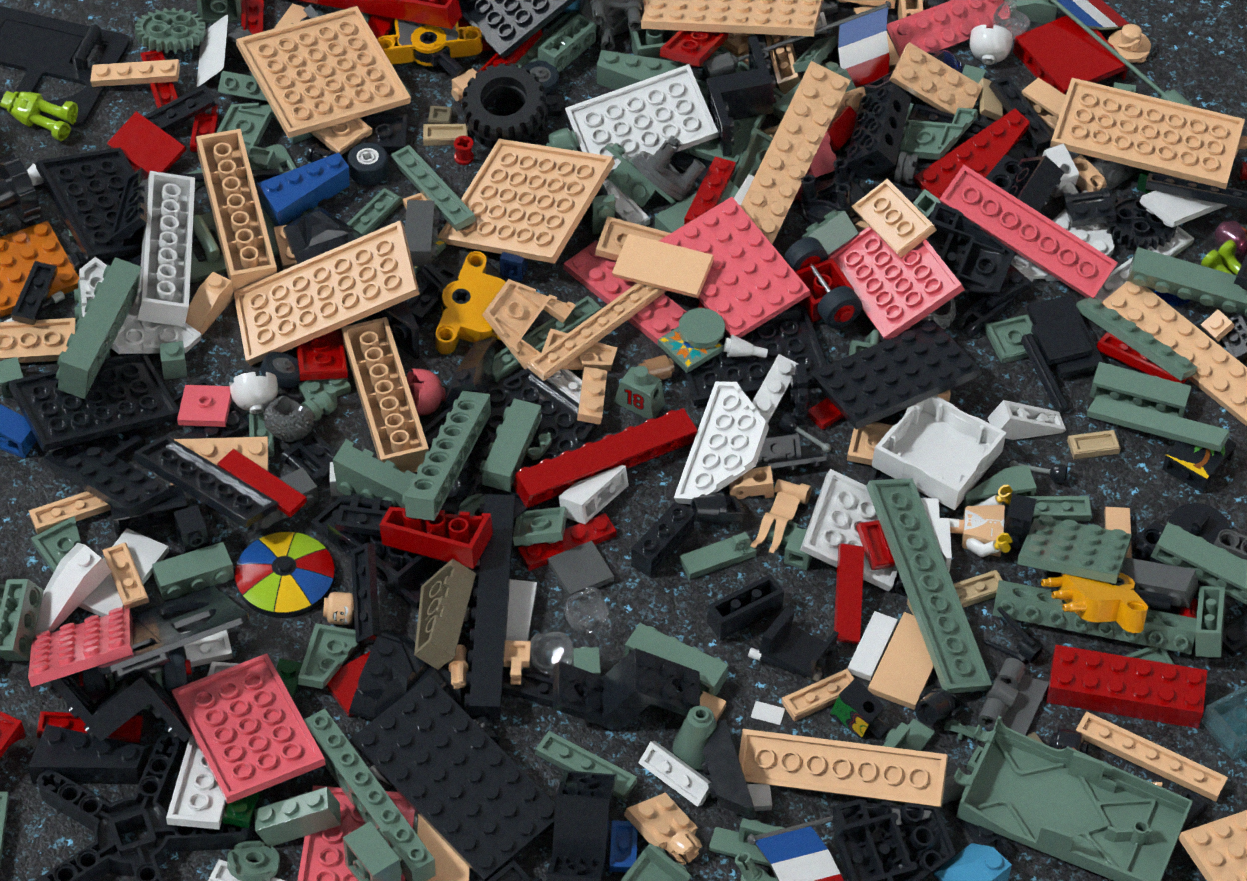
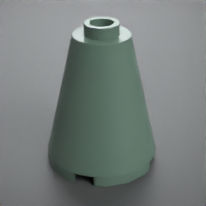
[673,706,717,772]

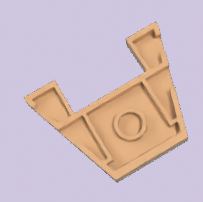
[482,279,576,369]

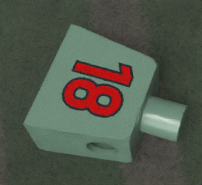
[614,366,665,419]

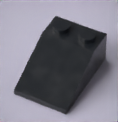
[366,300,420,360]

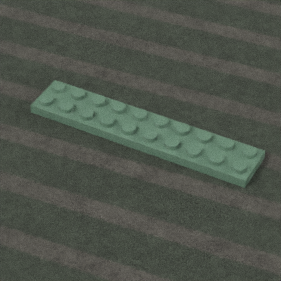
[866,478,992,693]

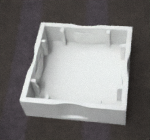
[872,396,1007,510]

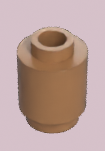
[638,355,675,380]

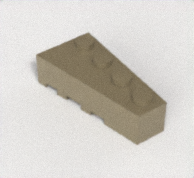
[414,558,476,670]

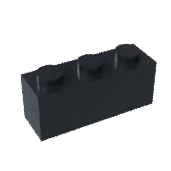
[707,574,784,640]

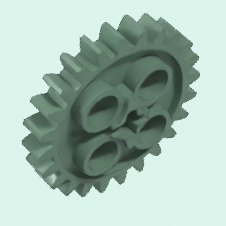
[135,8,206,53]

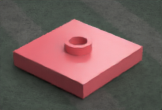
[177,385,232,427]

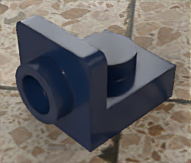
[500,252,529,282]

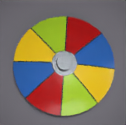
[235,532,335,618]

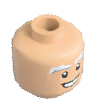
[323,592,354,625]

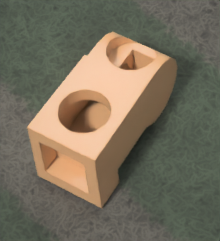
[1073,154,1107,192]
[728,466,775,499]

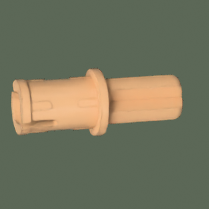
[448,644,469,690]

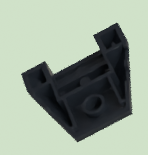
[926,202,1015,294]

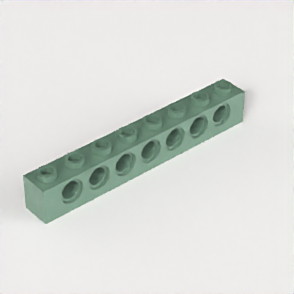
[402,391,491,521]
[992,580,1197,654]
[304,709,436,881]

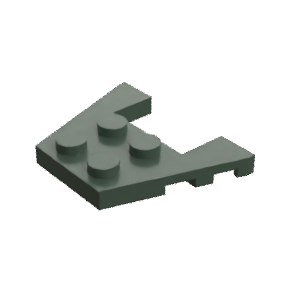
[216,103,277,169]
[899,103,978,160]

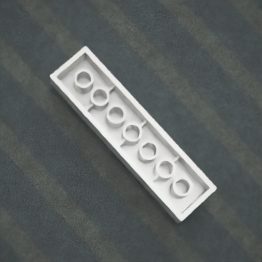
[137,171,195,327]

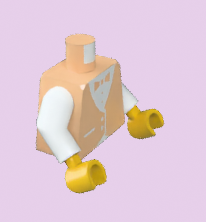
[949,485,1013,557]

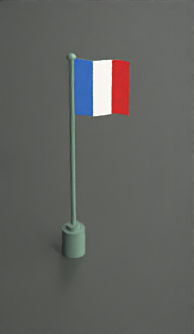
[1050,0,1194,107]

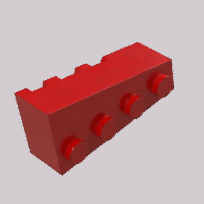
[379,507,493,569]

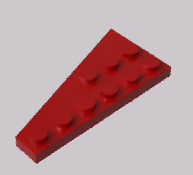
[914,108,1030,199]

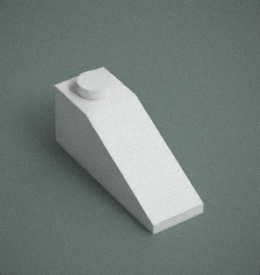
[988,400,1066,440]
[559,465,629,524]

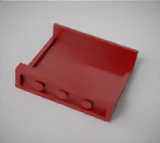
[1013,15,1128,95]

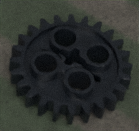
[1104,193,1177,250]

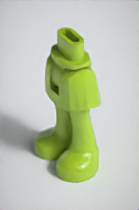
[0,91,78,141]
[1201,239,1242,275]

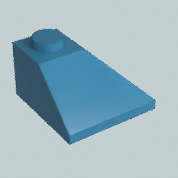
[934,843,1012,881]

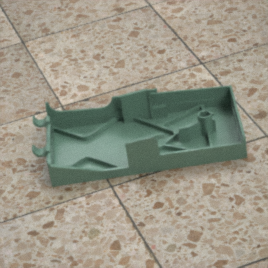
[954,716,1193,881]

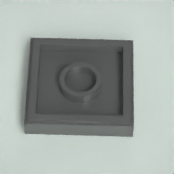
[548,541,614,599]

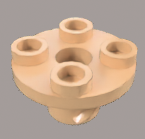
[1108,24,1151,63]

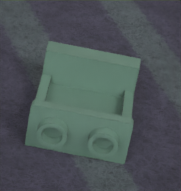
[620,843,692,881]

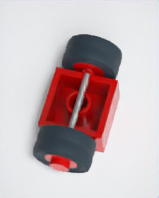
[784,237,862,328]

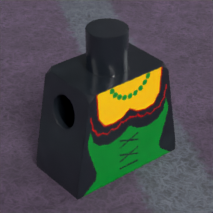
[830,678,890,739]

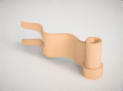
[750,479,812,554]

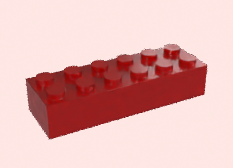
[1046,645,1207,729]

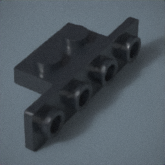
[752,433,828,472]

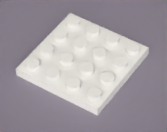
[800,469,898,591]

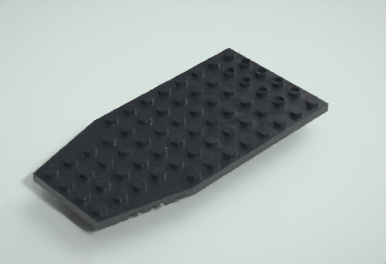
[311,368,598,609]

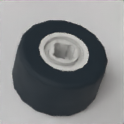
[348,143,389,185]

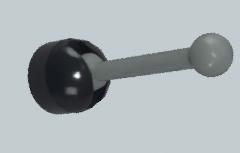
[778,412,831,453]
[1009,460,1068,484]

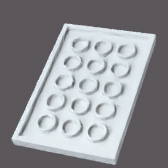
[565,64,719,177]

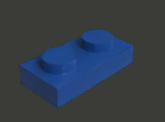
[609,821,638,872]

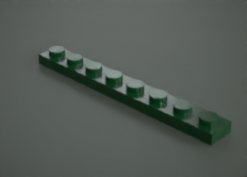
[223,658,303,828]

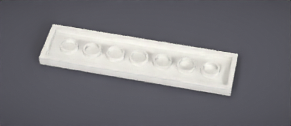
[166,661,238,829]

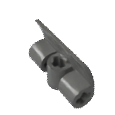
[978,658,1049,735]

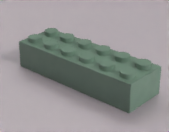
[56,257,142,399]

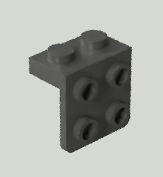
[1081,154,1140,190]

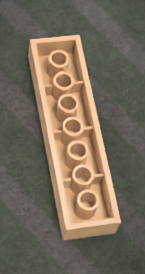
[196,129,277,292]
[341,317,429,473]

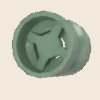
[301,391,335,423]

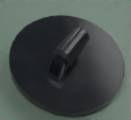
[1169,503,1229,544]

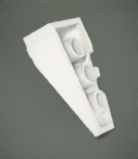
[34,543,112,638]

